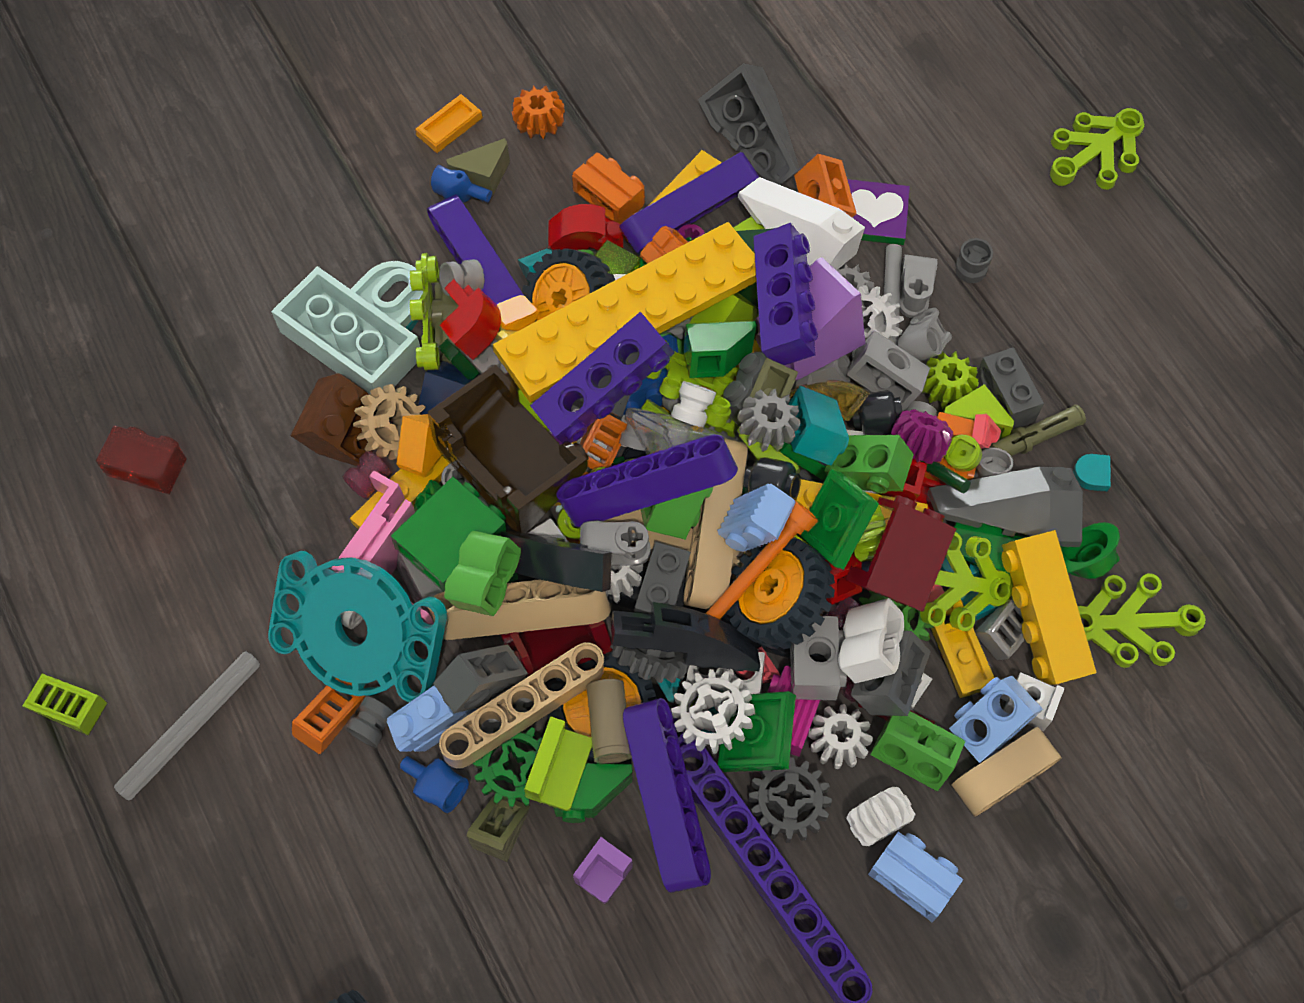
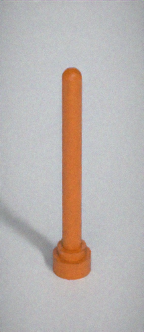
[705,501,819,620]

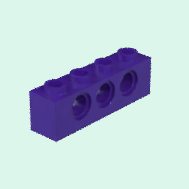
[753,222,818,365]
[530,312,675,443]

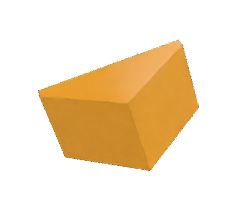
[396,414,442,477]

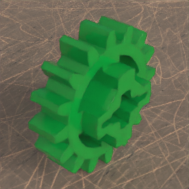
[473,726,543,809]

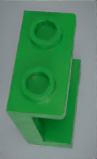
[391,476,506,592]

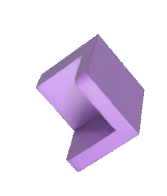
[573,837,633,904]

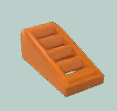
[579,414,627,476]
[292,678,365,754]

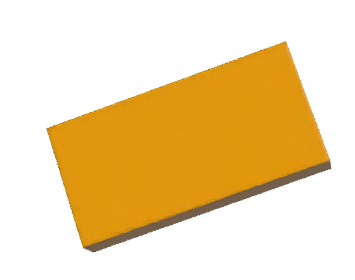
[415,94,483,153]

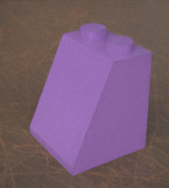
[756,257,865,381]

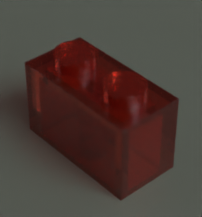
[96,426,187,495]

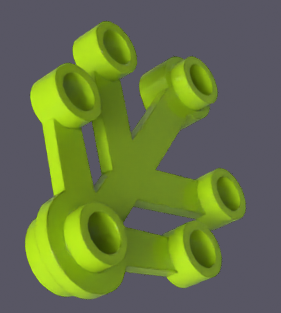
[1050,108,1144,190]
[410,253,440,371]
[647,340,734,427]
[920,532,1013,631]
[1078,574,1206,668]

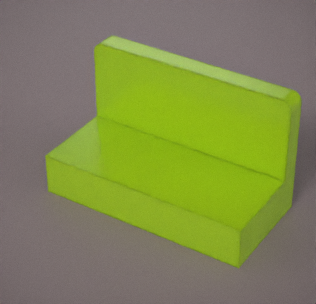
[524,716,592,811]

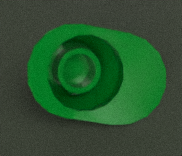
[1060,522,1120,579]

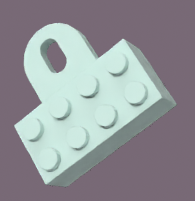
[271,261,423,395]

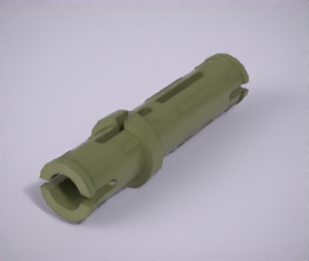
[990,404,1086,456]

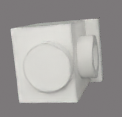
[1001,672,1064,731]

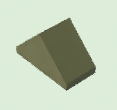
[446,138,510,196]
[466,794,530,862]

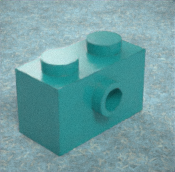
[788,386,849,466]

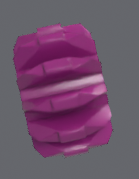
[891,409,953,464]

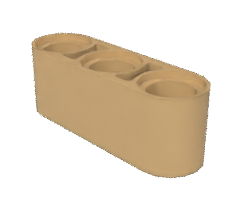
[951,727,1062,817]

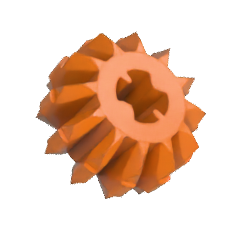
[512,85,565,139]

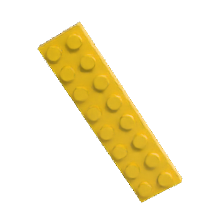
[493,222,757,403]

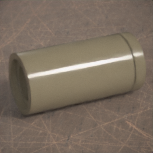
[586,679,632,764]

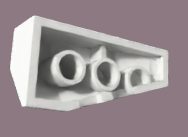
[738,177,865,270]

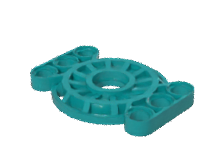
[268,551,447,702]

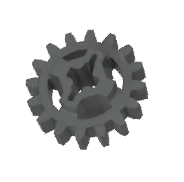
[610,644,690,683]
[748,757,832,843]

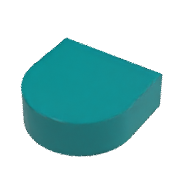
[1073,454,1111,492]

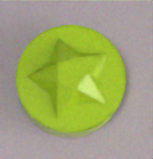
[945,435,982,472]

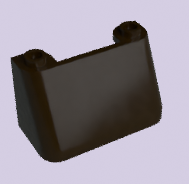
[427,364,588,533]

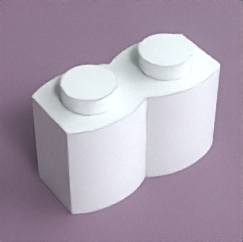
[838,598,904,684]

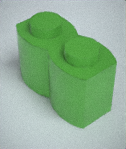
[444,531,521,616]

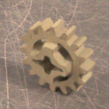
[353,384,425,460]

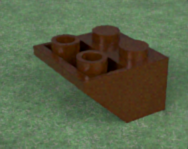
[290,373,381,468]

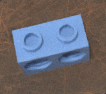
[949,676,1043,763]

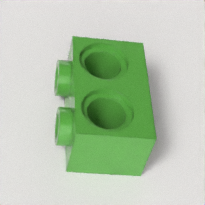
[824,435,914,494]
[870,711,965,791]

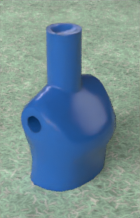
[431,165,492,203]
[400,756,469,813]

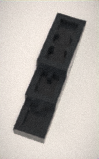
[500,530,612,592]

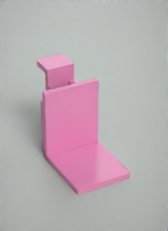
[331,471,434,625]

